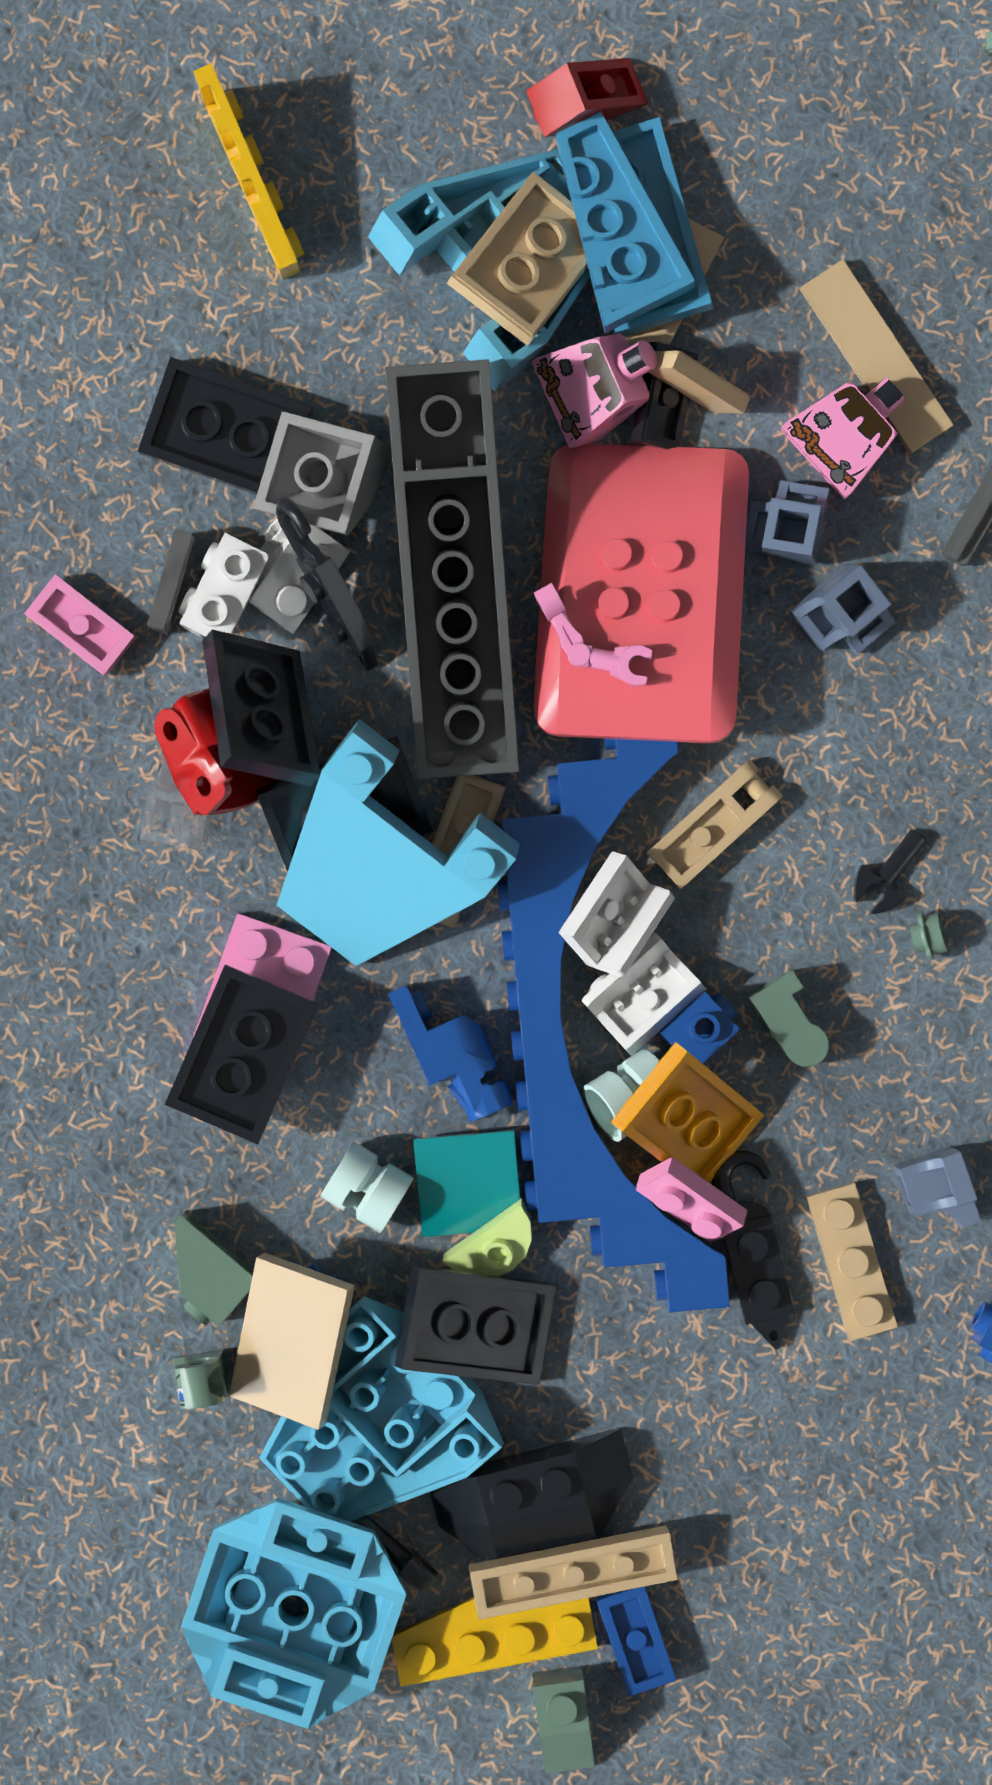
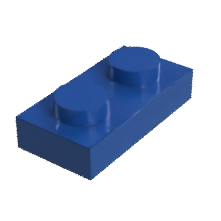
[596,1587,677,1697]

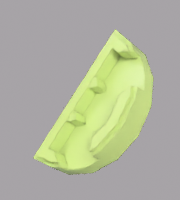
[443,1198,532,1276]

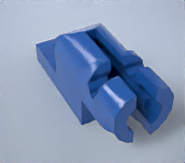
[388,984,514,1122]

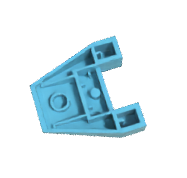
[368,149,590,392]
[277,719,520,966]

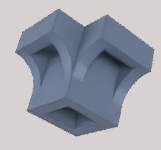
[745,480,831,565]
[789,563,896,654]
[893,1146,981,1228]

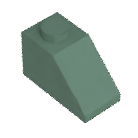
[174,1211,254,1327]
[532,1666,595,1774]

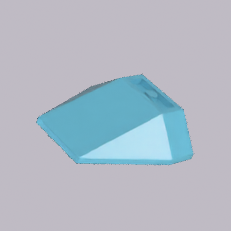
[259,1296,504,1522]

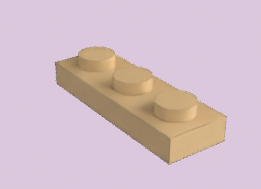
[806,1182,898,1341]

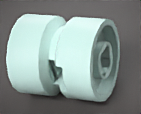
[583,1049,659,1142]
[320,1141,414,1233]

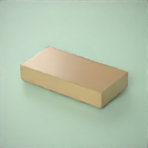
[649,351,750,414]

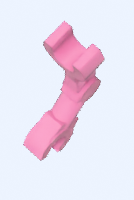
[534,583,652,687]

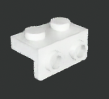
[248,519,350,634]
[178,533,269,638]
[558,851,675,977]
[582,933,706,1056]

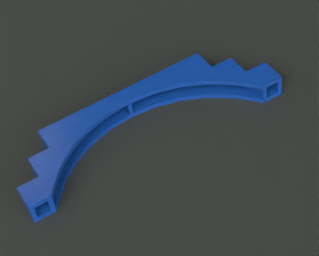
[497,739,730,1313]

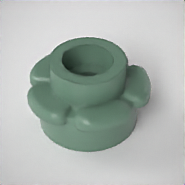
[910,911,948,960]

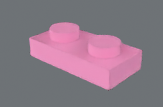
[24,574,136,677]
[636,1157,747,1243]

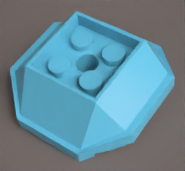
[181,1498,407,1729]

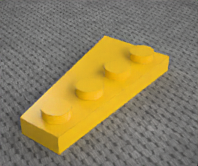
[193,63,304,280]
[392,1597,598,1687]

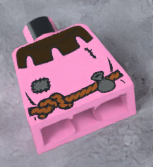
[531,334,658,448]
[781,377,906,500]

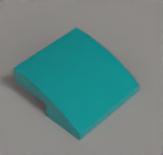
[413,1129,520,1237]

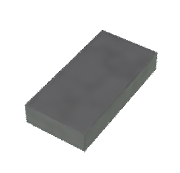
[147,528,198,635]

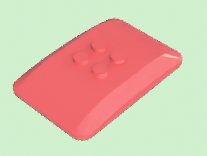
[533,444,749,743]

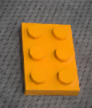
[611,1042,765,1183]

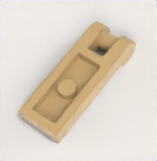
[646,759,783,890]

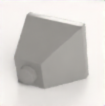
[253,411,392,535]

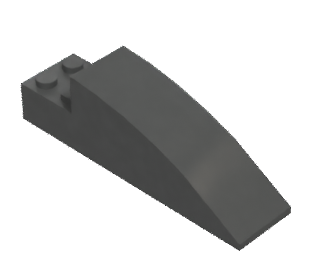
[385,359,519,779]

